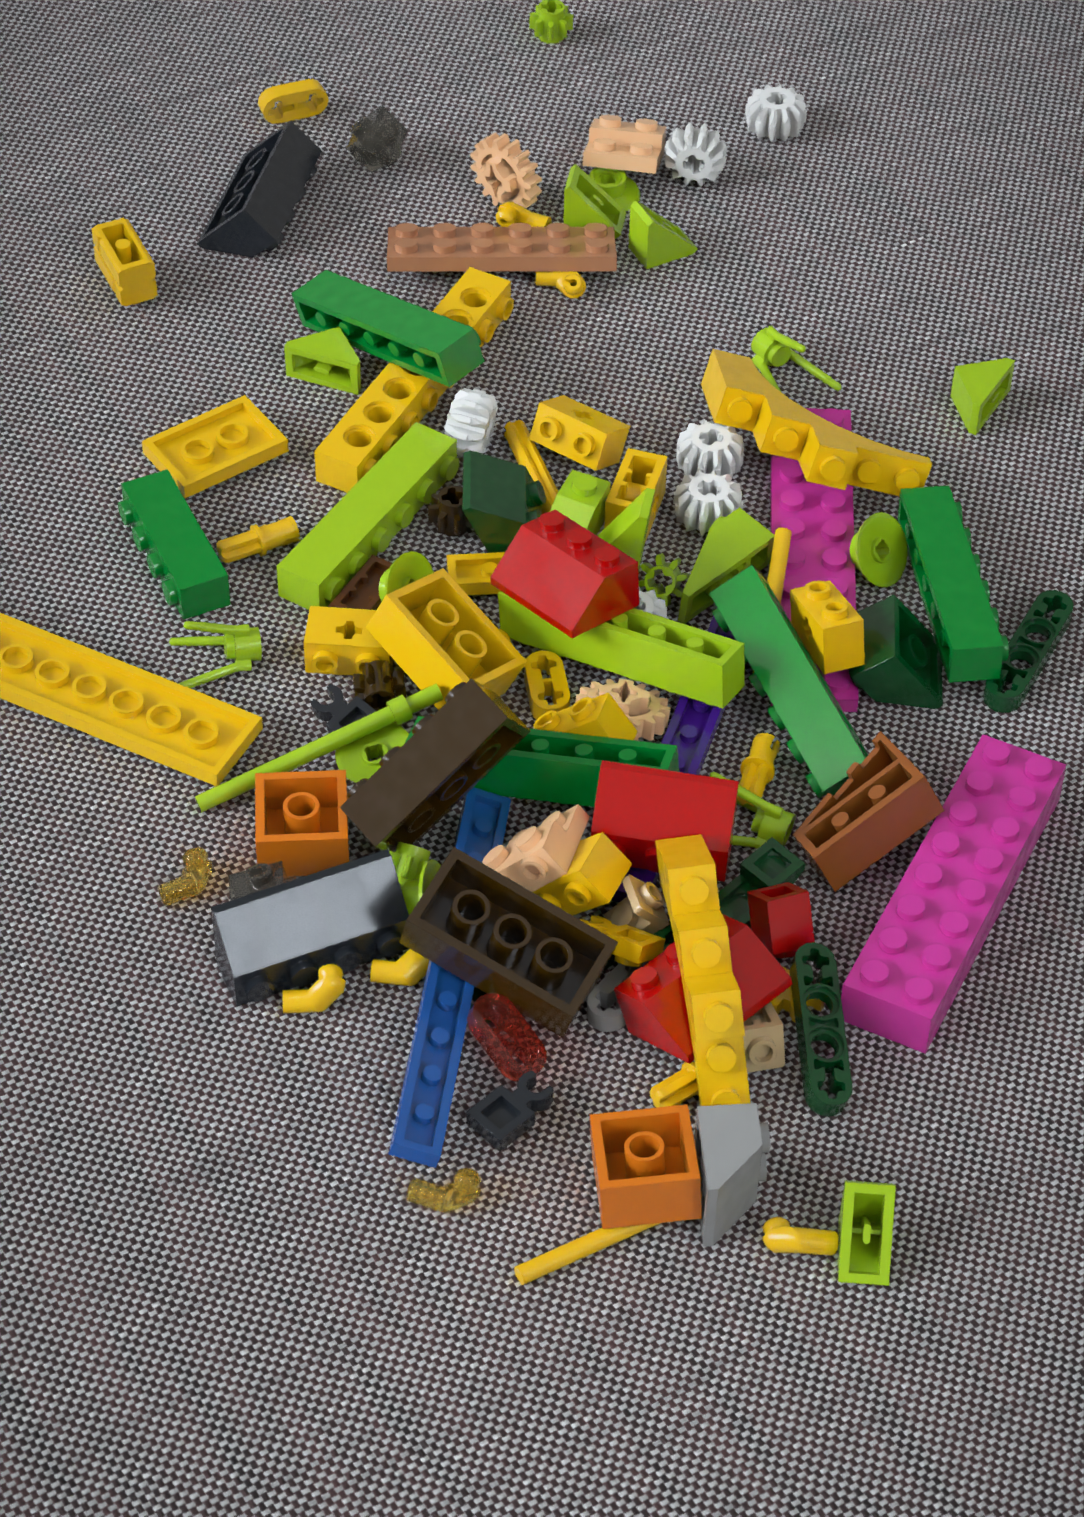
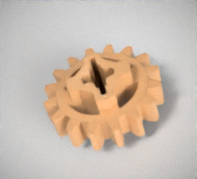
[470,132,542,209]
[575,679,670,741]

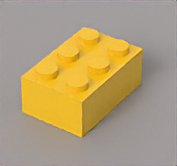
[365,568,527,710]

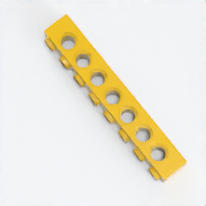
[314,267,514,493]

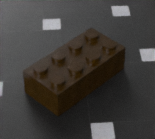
[340,678,531,852]
[399,847,618,1038]

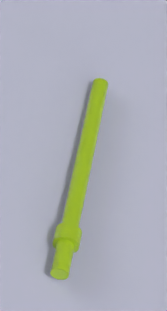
[194,684,443,812]

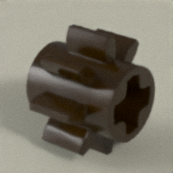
[428,485,474,537]
[353,660,406,711]

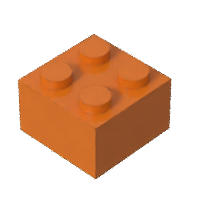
[255,770,349,878]
[589,1104,702,1229]

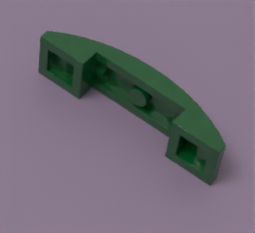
[654,837,805,951]

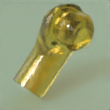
[158,847,213,907]
[406,1168,481,1213]

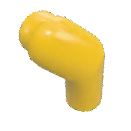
[496,201,552,227]
[536,271,586,299]
[370,949,429,986]
[282,964,346,1014]
[762,1217,839,1256]

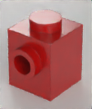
[747,882,815,958]

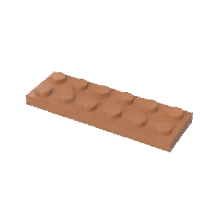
[387,223,617,272]

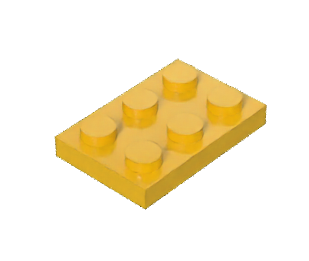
[142,395,289,498]

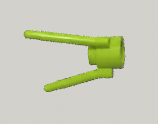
[751,326,842,392]
[169,621,262,688]
[709,772,796,849]

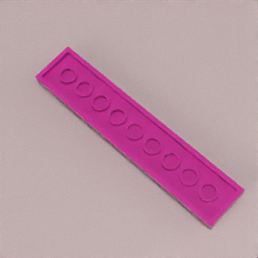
[770,408,859,712]

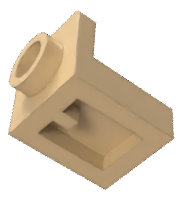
[604,874,670,934]
[743,1002,785,1073]

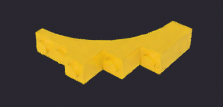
[701,349,932,497]
[655,834,751,1106]

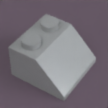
[694,1103,770,1247]

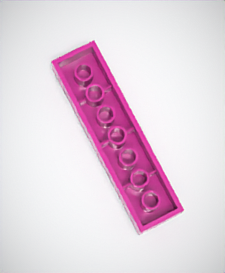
[841,734,1066,1054]

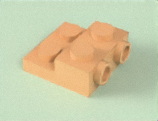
[582,115,667,174]
[482,804,590,892]

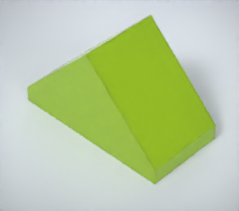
[563,164,627,239]
[629,200,698,269]
[284,327,361,395]
[951,358,1015,435]
[838,1180,896,1286]

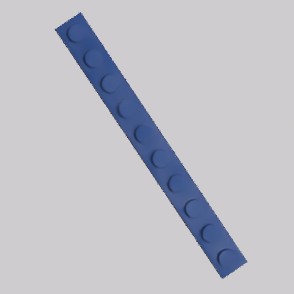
[388,787,511,1168]

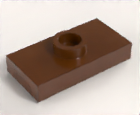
[328,555,392,610]

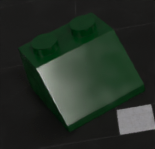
[462,450,546,553]
[849,595,943,709]

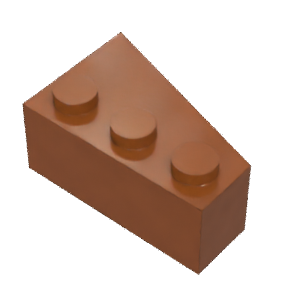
[793,731,945,892]

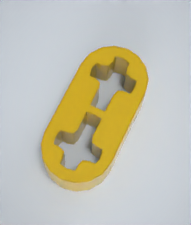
[258,79,329,124]
[524,650,570,720]

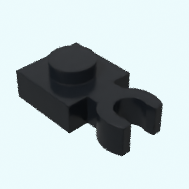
[311,684,376,733]
[466,1071,554,1152]

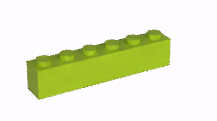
[277,422,460,610]
[498,591,745,709]

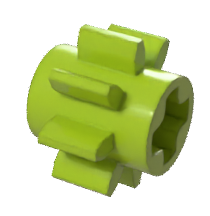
[529,0,573,44]
[639,553,690,607]
[390,842,431,892]

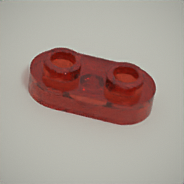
[467,993,547,1082]

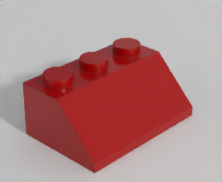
[490,510,639,638]
[591,760,739,882]
[614,914,793,1064]

